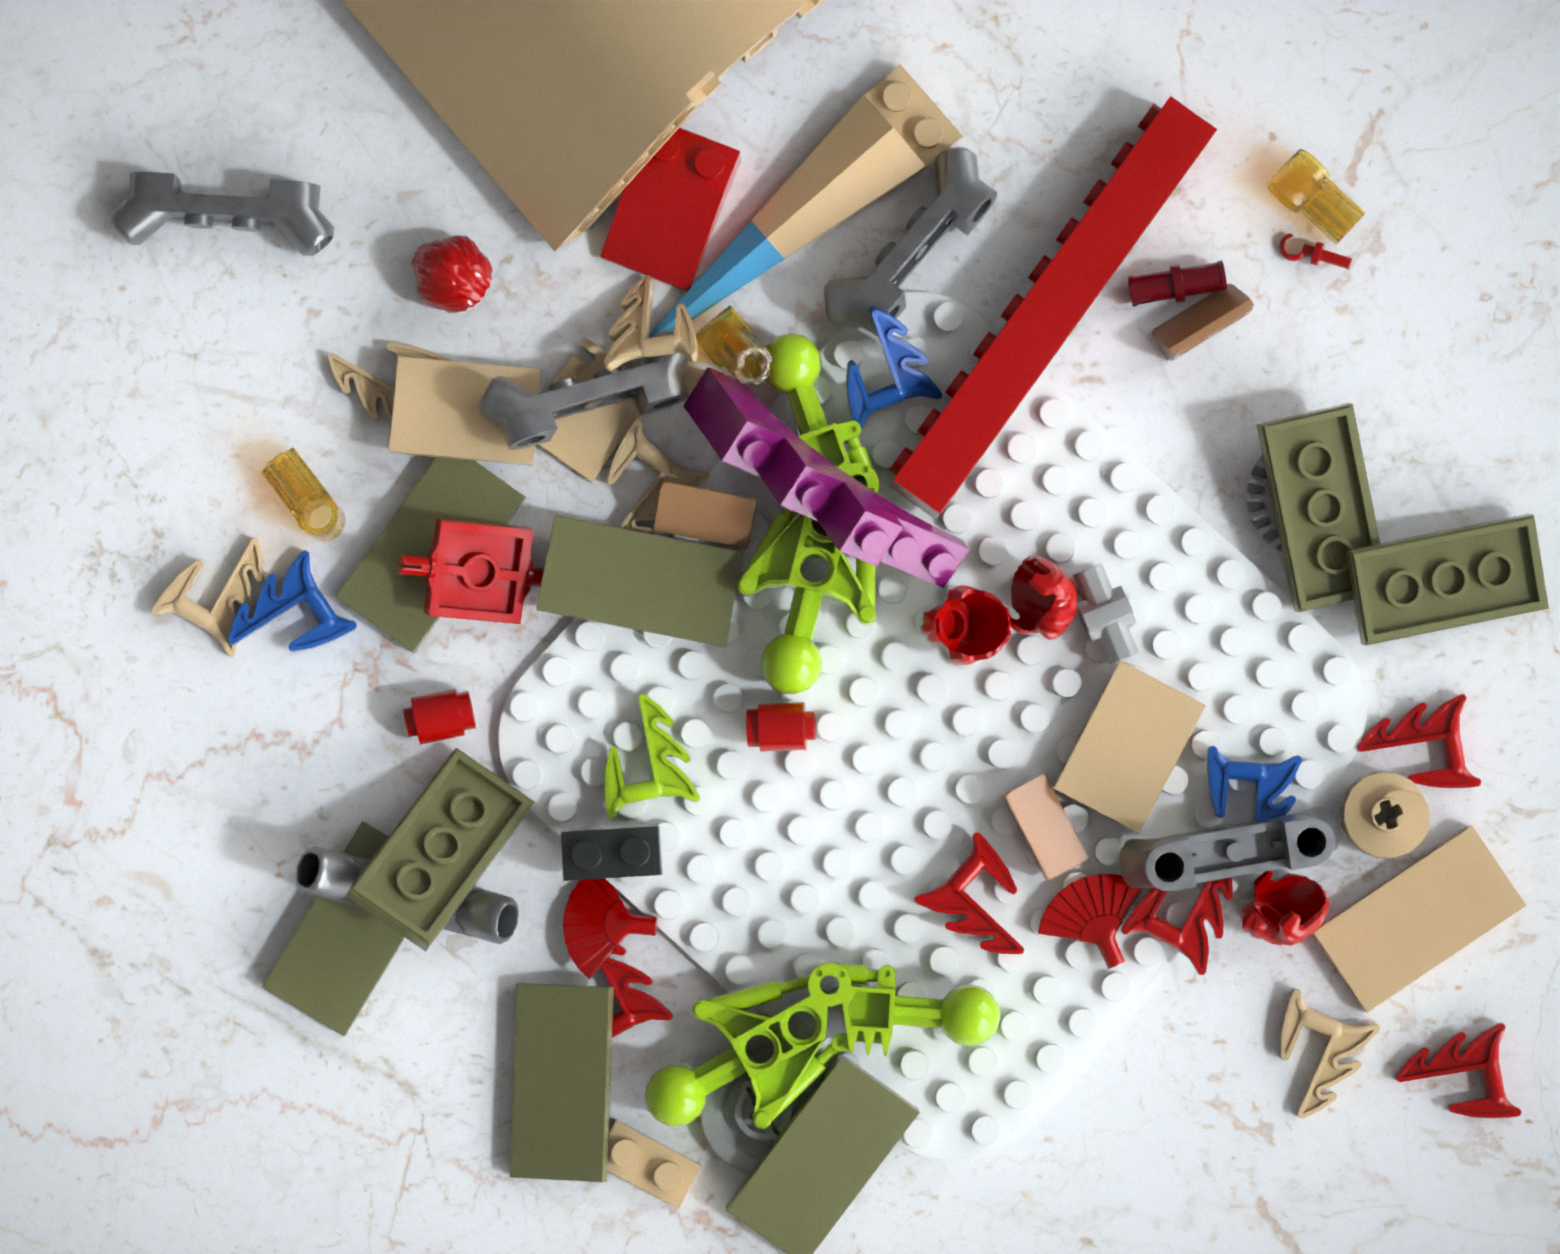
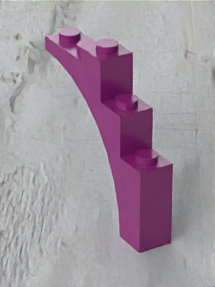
[683,367,970,588]

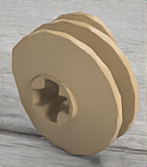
[1340,772,1430,858]

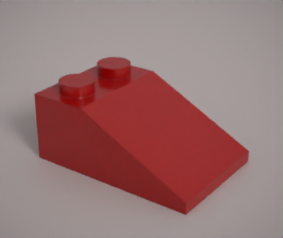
[600,127,741,292]

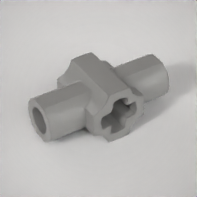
[1073,563,1139,664]

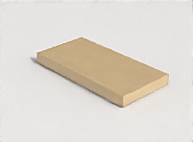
[1313,825,1526,1013]

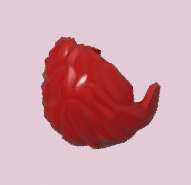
[411,235,493,313]
[1010,556,1078,640]
[920,585,1012,665]
[1240,870,1330,946]

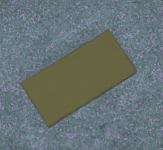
[1257,403,1380,612]
[335,457,526,653]
[1345,514,1549,646]
[536,515,744,647]
[346,748,535,952]
[262,821,405,1036]
[510,983,614,1182]
[726,1054,920,1254]

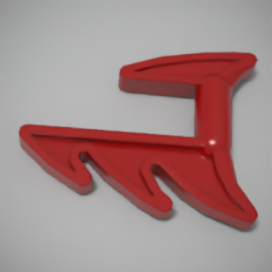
[1357,694,1481,788]
[914,832,1024,954]
[1121,877,1233,975]
[600,944,674,1038]
[1395,1023,1522,1118]

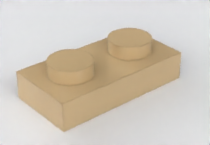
[607,1120,702,1209]

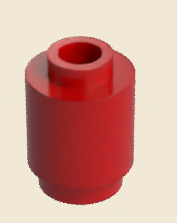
[403,688,476,745]
[746,702,816,752]

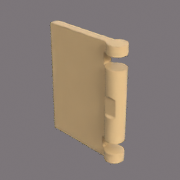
[538,337,640,483]

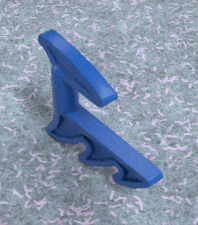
[846,306,942,430]
[228,550,357,652]
[1207,746,1302,821]

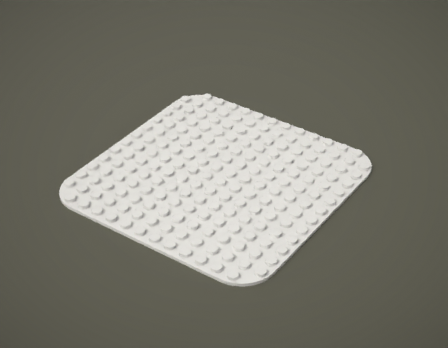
[498,292,1367,1160]

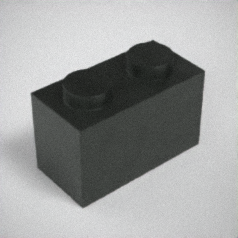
[561,826,663,881]

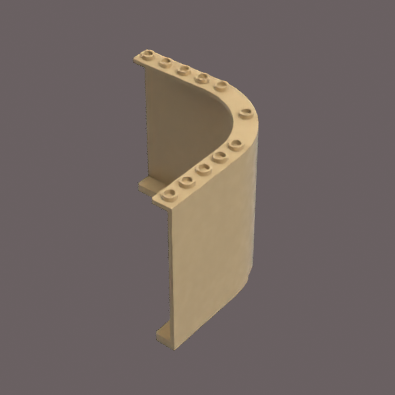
[342,0,827,251]

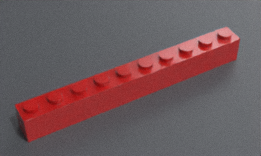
[889,96,1217,520]

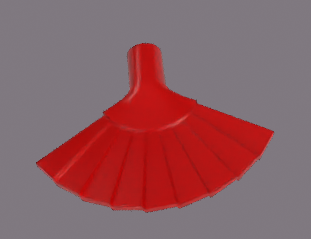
[1038,874,1143,970]
[563,878,658,979]

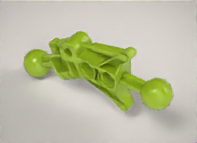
[737,333,879,694]
[645,962,1000,1129]

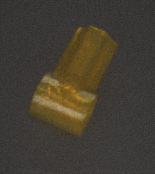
[1266,149,1366,245]
[695,305,774,385]
[261,447,346,542]

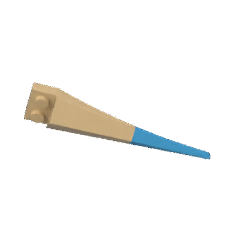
[649,64,963,338]

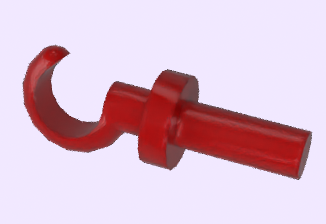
[1279,233,1352,270]

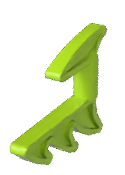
[605,694,700,819]

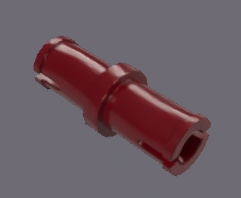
[1128,260,1227,307]

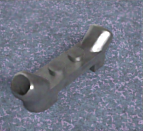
[824,147,997,337]
[110,172,334,256]
[477,331,689,450]
[1119,807,1341,891]
[295,846,519,944]

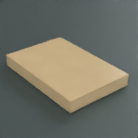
[389,356,542,466]
[1053,660,1206,834]

